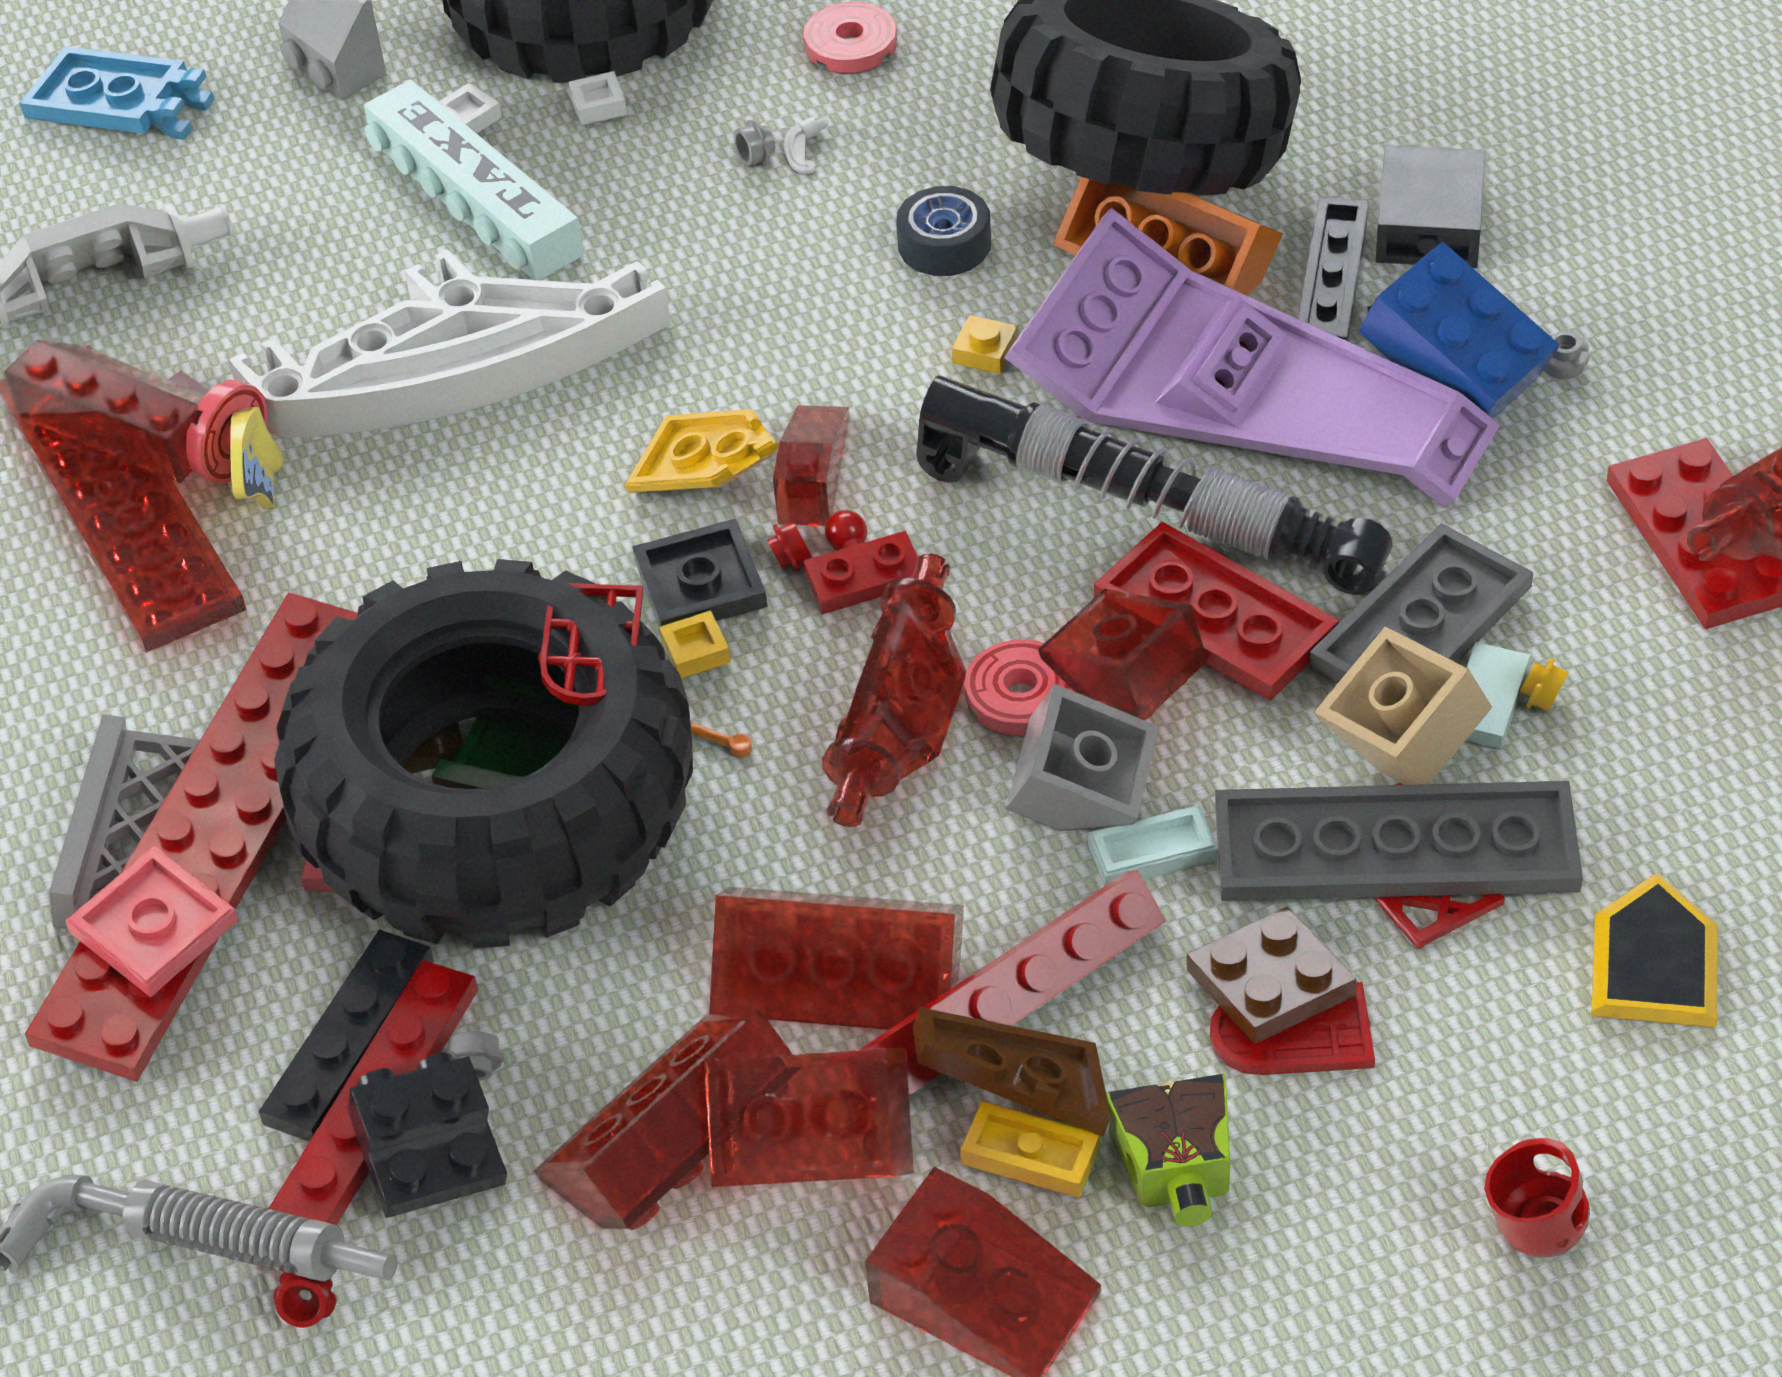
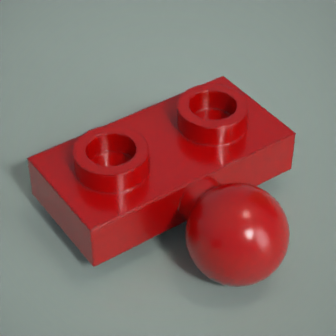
[803,510,924,615]

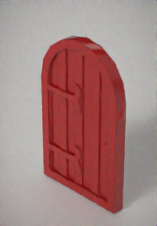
[1210,982,1375,1075]

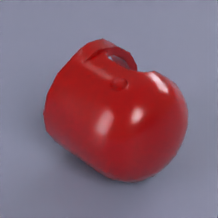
[1484,1138,1590,1258]

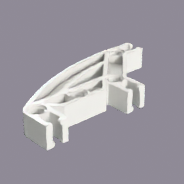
[229,249,671,438]

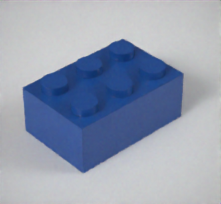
[1358,241,1560,419]

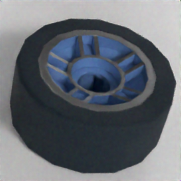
[896,186,991,276]

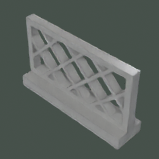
[49,714,200,929]

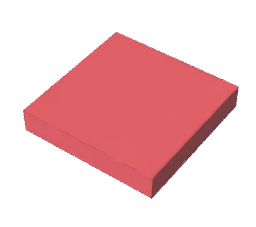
[65,846,238,997]

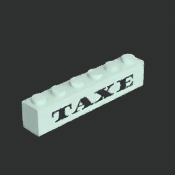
[364,80,584,280]

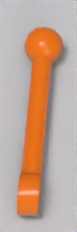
[691,722,752,758]

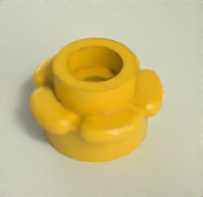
[1519,658,1569,712]

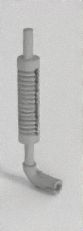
[0,1175,397,1282]

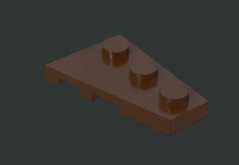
[913,1007,1111,1137]

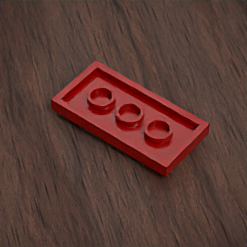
[1607,438,1782,629]
[1094,521,1339,701]

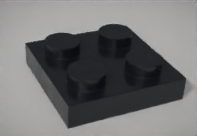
[632,518,768,627]

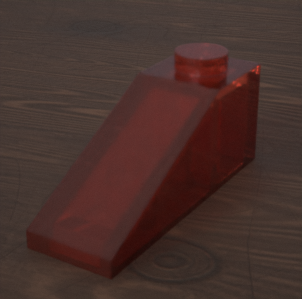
[773,405,850,526]

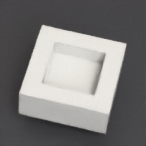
[568,71,627,125]
[438,83,502,134]

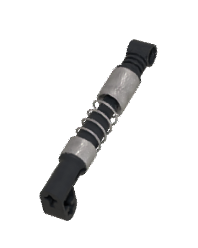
[916,375,1393,595]

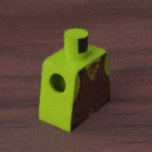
[1107,1074,1230,1227]

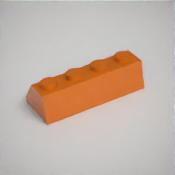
[1052,177,1283,296]

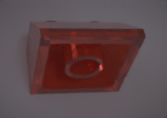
[1038,588,1208,720]

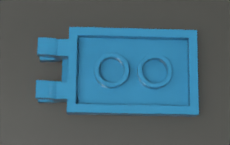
[19,46,214,140]

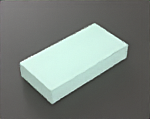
[1465,642,1531,749]
[1088,805,1218,886]

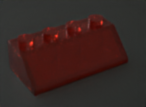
[4,339,205,483]
[709,887,964,1030]
[533,1009,802,1230]

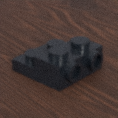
[348,1052,507,1218]

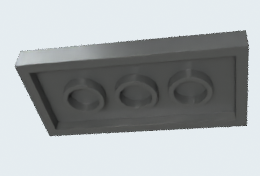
[1309,523,1533,683]

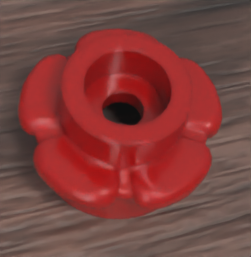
[767,521,813,572]
[273,1272,337,1328]

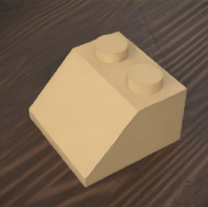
[1314,626,1492,785]

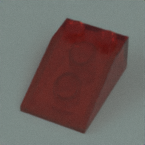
[704,1047,914,1187]
[865,1166,1102,1377]

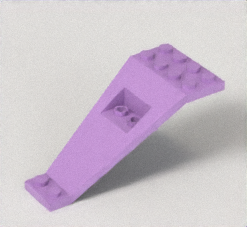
[1004,208,1500,508]

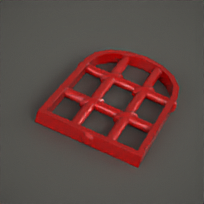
[538,583,643,706]

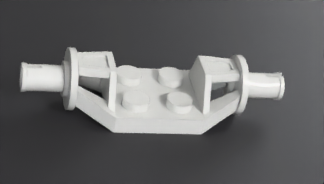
[0,202,234,331]

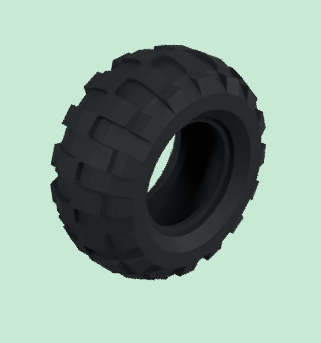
[274,559,693,948]

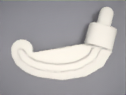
[784,117,829,174]

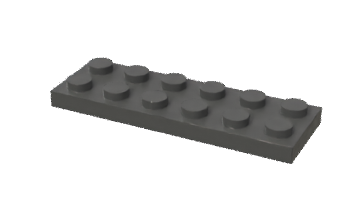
[1215,781,1583,901]

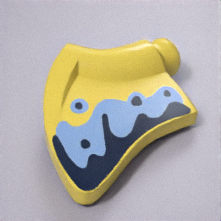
[230,407,284,509]

